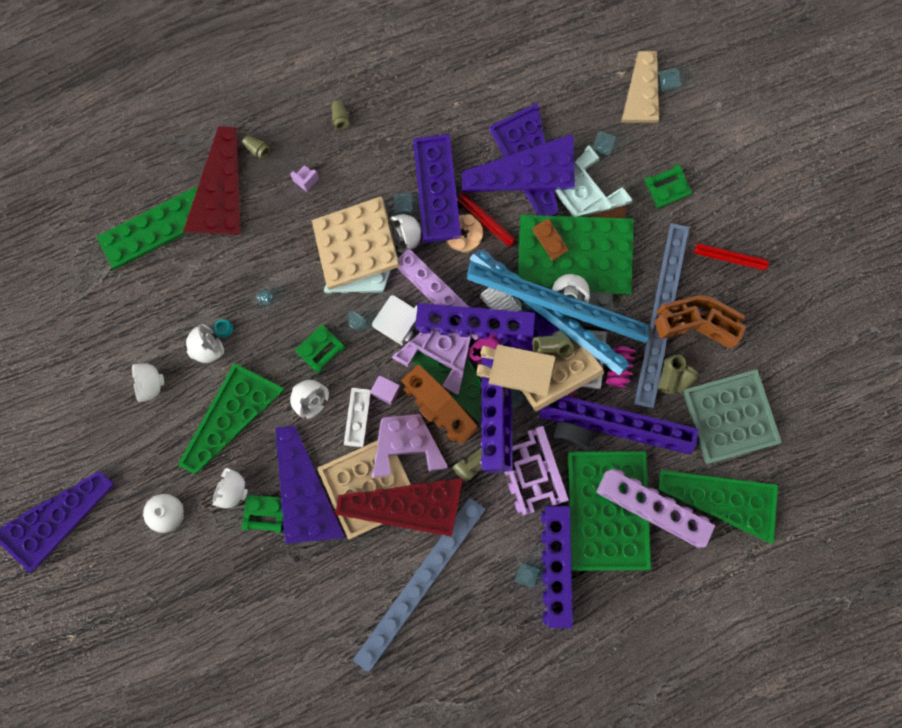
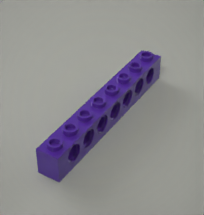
[539,396,699,455]

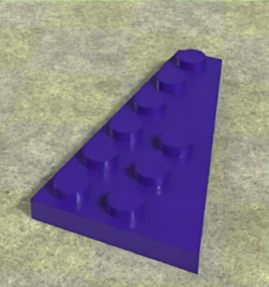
[489,103,558,216]
[462,134,575,192]
[275,426,344,544]
[0,471,115,573]

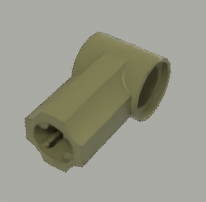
[532,331,574,357]
[657,355,686,394]
[452,448,482,484]

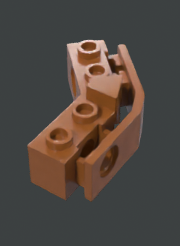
[654,295,747,349]
[401,364,478,445]

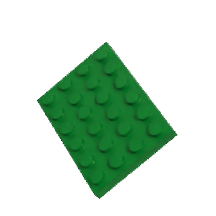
[518,215,634,295]
[568,451,651,571]

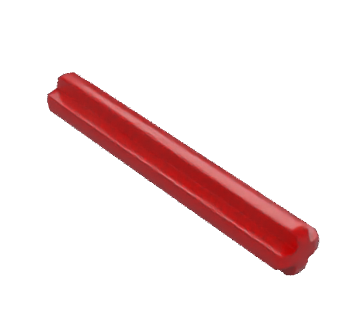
[457,193,516,247]
[694,243,769,271]

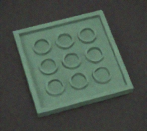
[683,369,782,465]

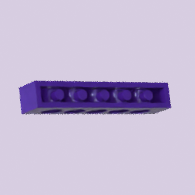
[415,303,535,342]
[481,357,513,473]
[541,506,572,628]

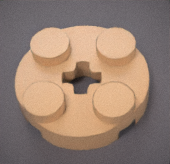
[446,214,483,253]

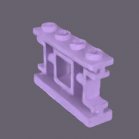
[504,426,568,516]

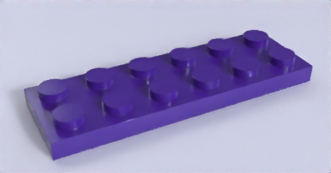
[413,134,461,243]

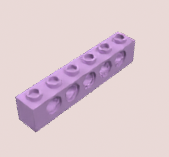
[397,248,480,343]
[596,469,715,548]

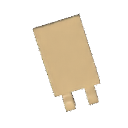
[477,345,555,396]

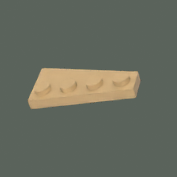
[621,51,659,123]

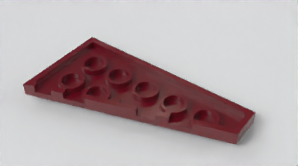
[182,126,240,235]
[335,478,463,537]

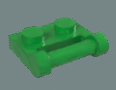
[644,164,692,209]
[295,325,346,375]
[242,495,283,533]

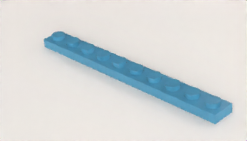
[470,250,630,375]
[467,261,649,343]

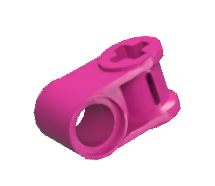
[468,336,502,365]

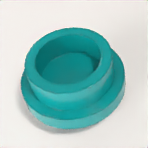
[213,319,233,338]

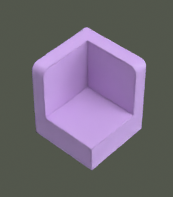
[291,165,319,192]
[370,376,401,405]

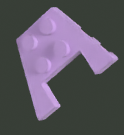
[392,317,471,396]
[372,414,447,478]

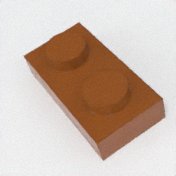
[532,219,569,261]

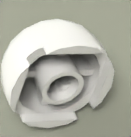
[389,214,422,253]
[552,274,590,303]
[186,324,224,363]
[132,363,164,402]
[290,380,329,419]
[212,468,247,509]
[143,494,184,533]

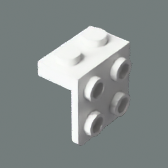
[372,296,417,346]

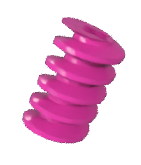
[606,346,636,388]

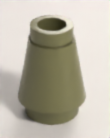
[332,101,350,130]
[243,135,271,160]
[675,365,699,395]

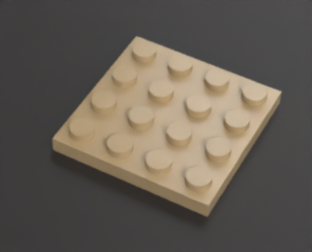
[312,197,400,290]
[522,330,604,411]
[317,440,411,540]

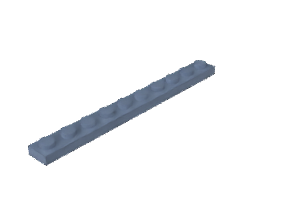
[634,223,689,409]
[352,498,485,673]

